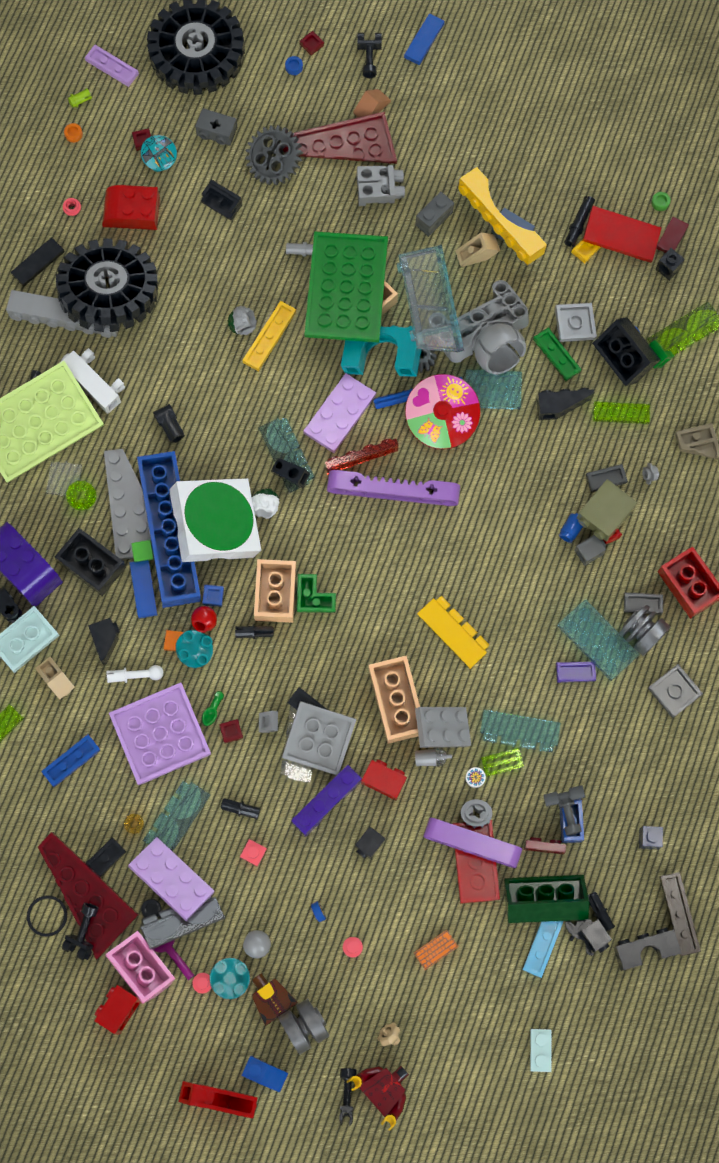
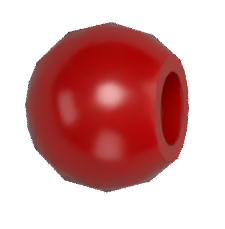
[191,606,218,632]

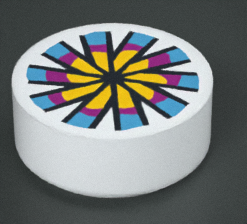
[466,767,486,788]

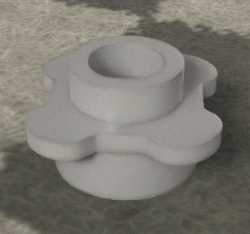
[642,463,659,485]

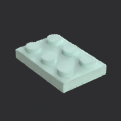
[0,606,60,673]

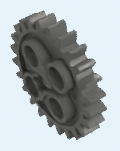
[245,125,303,186]

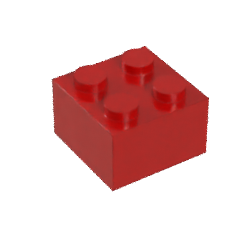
[94,985,141,1035]

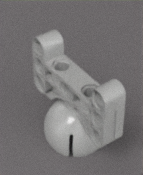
[428,280,529,375]

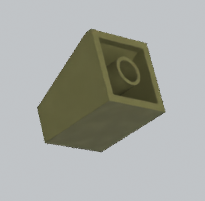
[577,479,638,542]

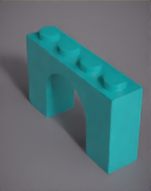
[341,325,424,377]

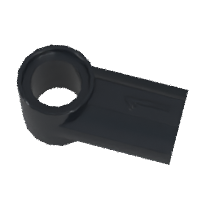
[153,404,185,443]

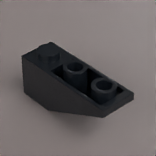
[536,388,595,420]

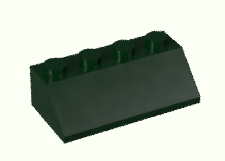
[504,875,589,923]

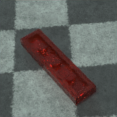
[325,438,399,474]

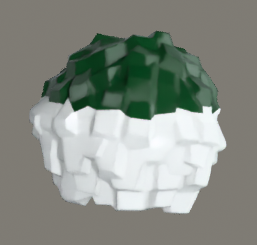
[252,488,280,519]

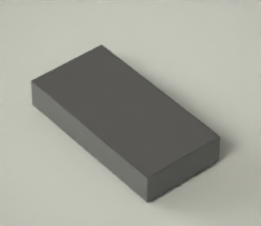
[586,464,628,492]
[624,592,663,615]

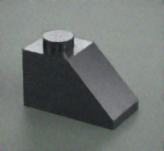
[88,618,120,665]

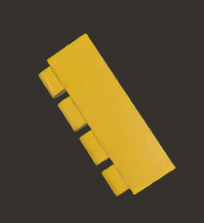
[417,596,490,669]

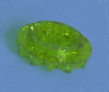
[66,480,96,510]

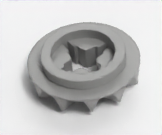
[461,799,492,829]

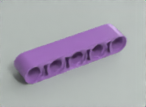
[423,818,522,868]

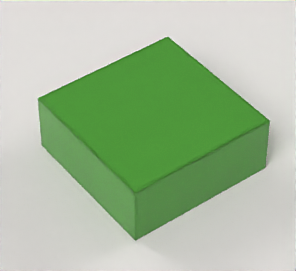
[131,540,154,562]

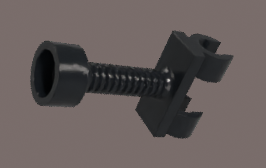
[357,33,382,79]
[62,903,99,961]
[339,1068,357,1127]

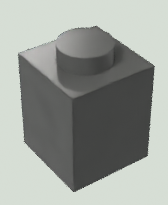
[574,535,606,566]

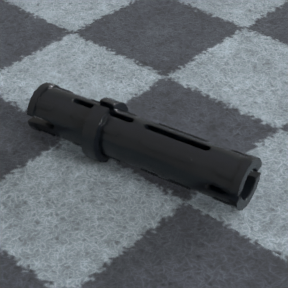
[564,196,595,247]

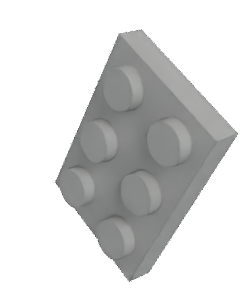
[415,707,471,748]

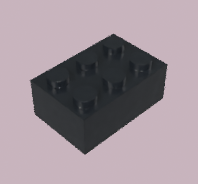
[592,317,661,387]
[55,528,126,596]

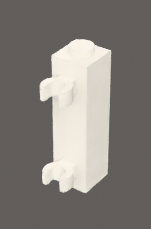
[60,348,125,414]

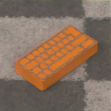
[414,930,458,970]

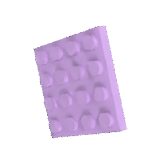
[109,683,211,786]

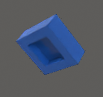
[202,585,224,607]

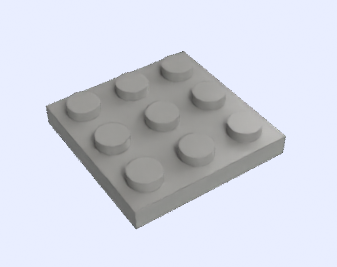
[282,701,356,775]

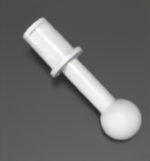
[106,665,163,683]

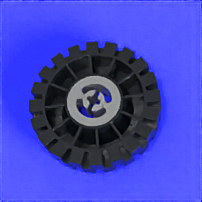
[147,0,245,95]
[56,239,158,332]

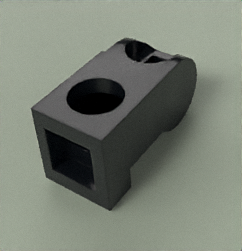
[270,458,310,489]

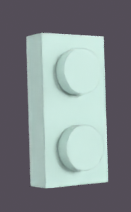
[530,1029,551,1072]

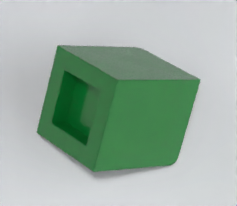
[649,340,674,369]

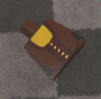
[252,973,298,1026]

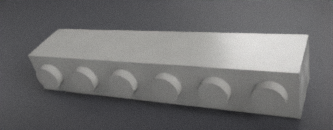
[6,290,120,338]

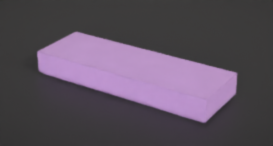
[85,45,139,87]

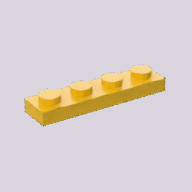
[242,301,296,372]

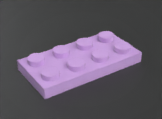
[303,373,376,453]
[128,837,214,921]

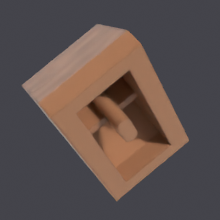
[353,89,391,118]

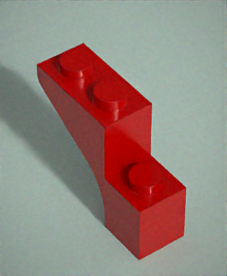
[178,1081,258,1119]

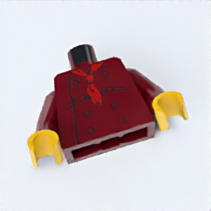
[347,1066,409,1131]

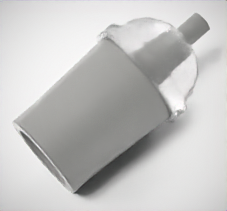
[415,747,452,767]

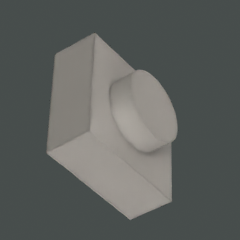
[259,711,278,733]

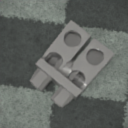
[356,165,405,206]

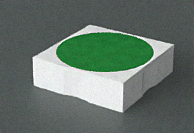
[169,478,261,562]

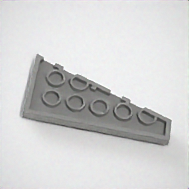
[104,449,153,560]

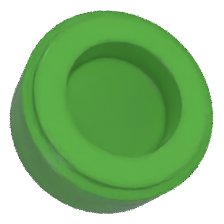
[651,192,670,211]

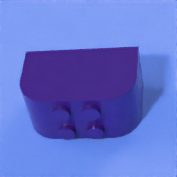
[0,522,63,607]

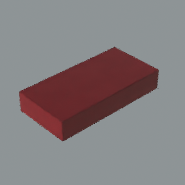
[656,217,689,253]

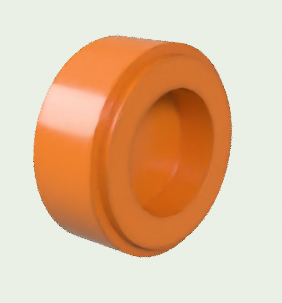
[64,123,83,143]

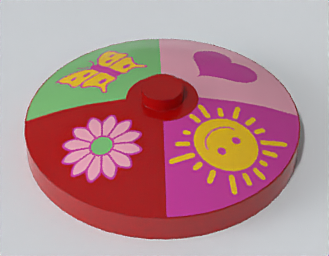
[405,374,480,450]

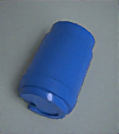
[559,513,583,543]

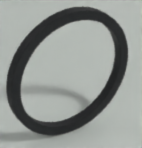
[27,896,67,937]

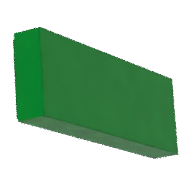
[533,327,582,381]

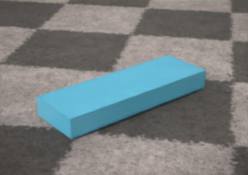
[522,921,563,978]

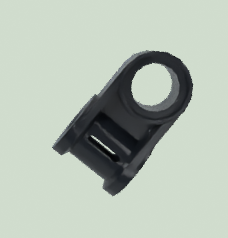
[0,586,23,623]

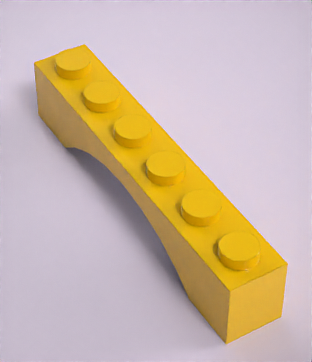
[458,167,547,265]

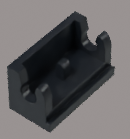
[201,179,242,220]

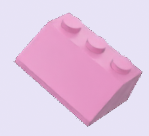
[105,931,175,1004]

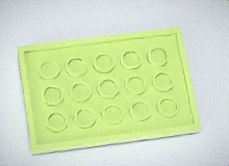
[0,361,104,483]

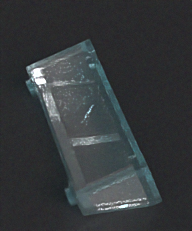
[396,245,464,353]

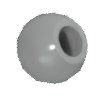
[243,930,271,959]

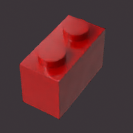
[361,759,407,801]

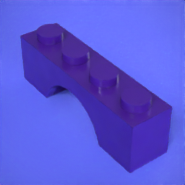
[291,765,362,837]

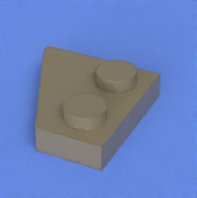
[675,423,719,459]

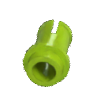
[68,88,92,108]

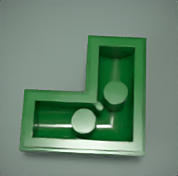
[297,574,336,613]

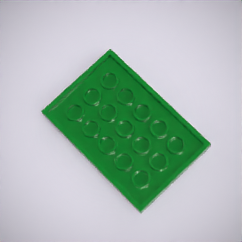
[304,231,388,343]

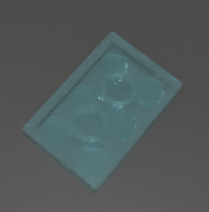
[465,370,522,409]

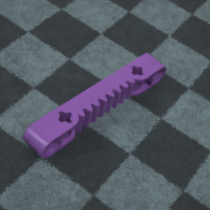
[327,470,460,506]

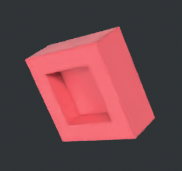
[240,839,267,867]

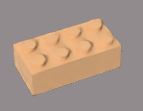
[368,655,420,744]

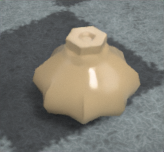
[377,1022,400,1046]

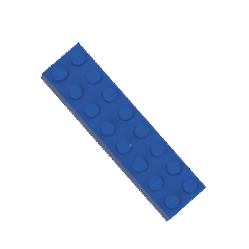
[137,451,201,608]

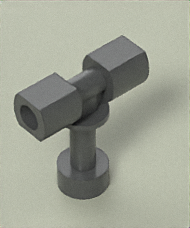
[543,785,586,836]

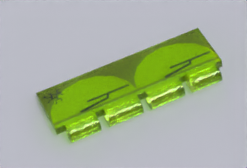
[648,302,719,356]

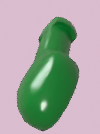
[202,691,224,726]

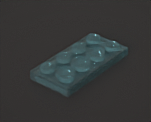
[557,599,640,681]

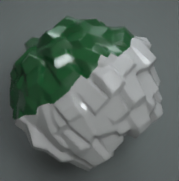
[227,306,257,335]

